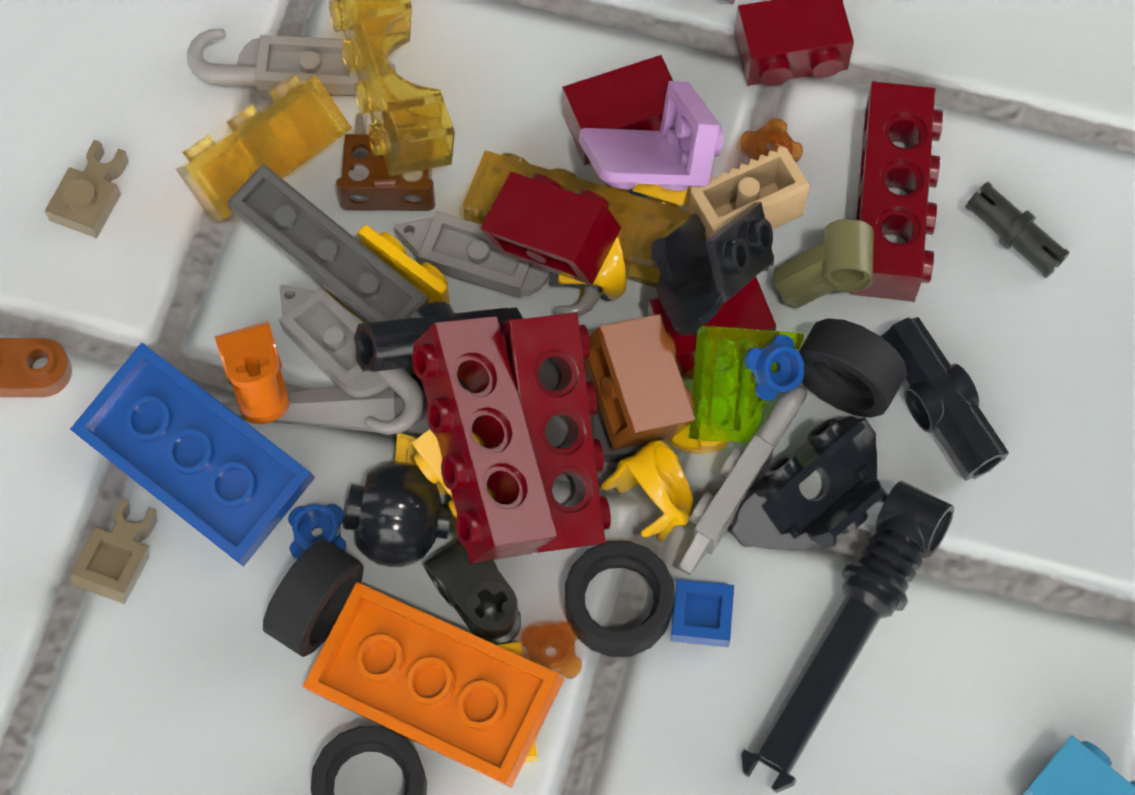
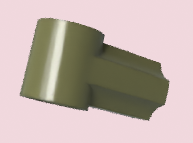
[773,219,874,308]

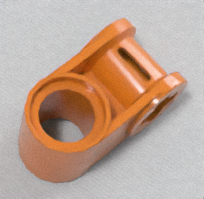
[215,321,290,424]

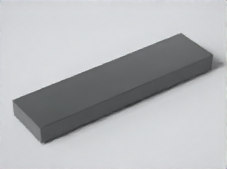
[226,164,429,323]

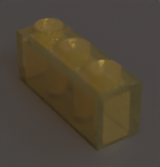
[175,74,352,222]

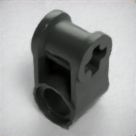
[423,540,521,645]

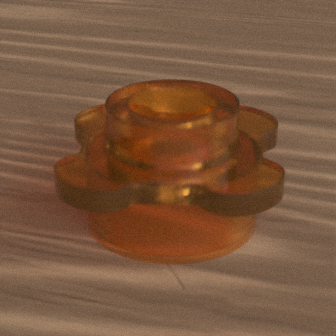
[740,118,803,162]
[521,622,582,679]

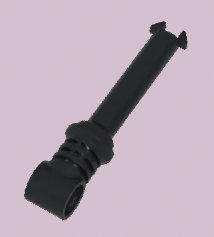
[741,480,955,793]

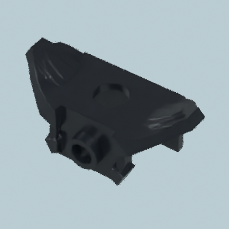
[651,202,774,335]
[732,416,888,550]

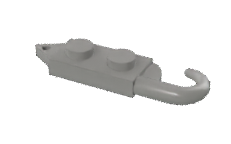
[187,29,396,96]
[395,211,601,317]
[279,285,425,435]
[678,385,807,575]

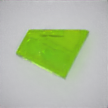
[689,325,804,442]

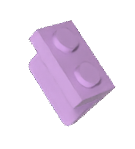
[578,81,723,191]

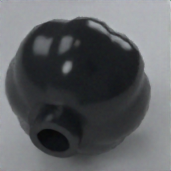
[344,461,452,567]

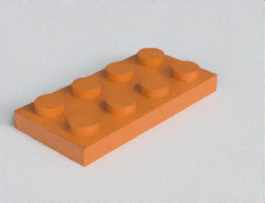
[302,582,565,788]

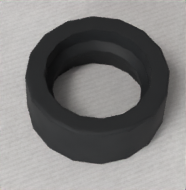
[798,318,907,418]
[263,539,364,657]
[565,541,675,657]
[311,726,427,795]

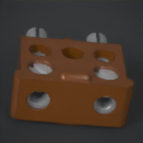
[336,112,436,211]

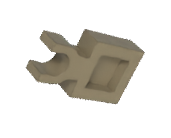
[45,140,129,238]
[70,498,157,604]

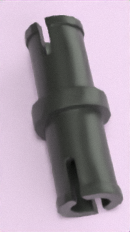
[965,181,1070,278]

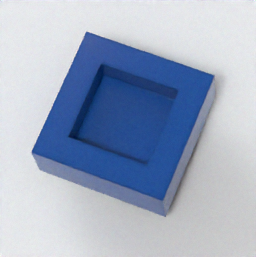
[671,579,734,647]

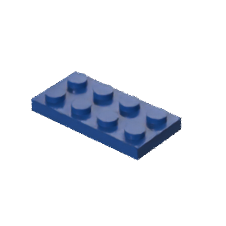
[70,342,316,567]

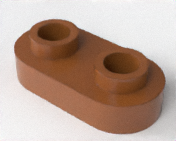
[0,338,72,397]

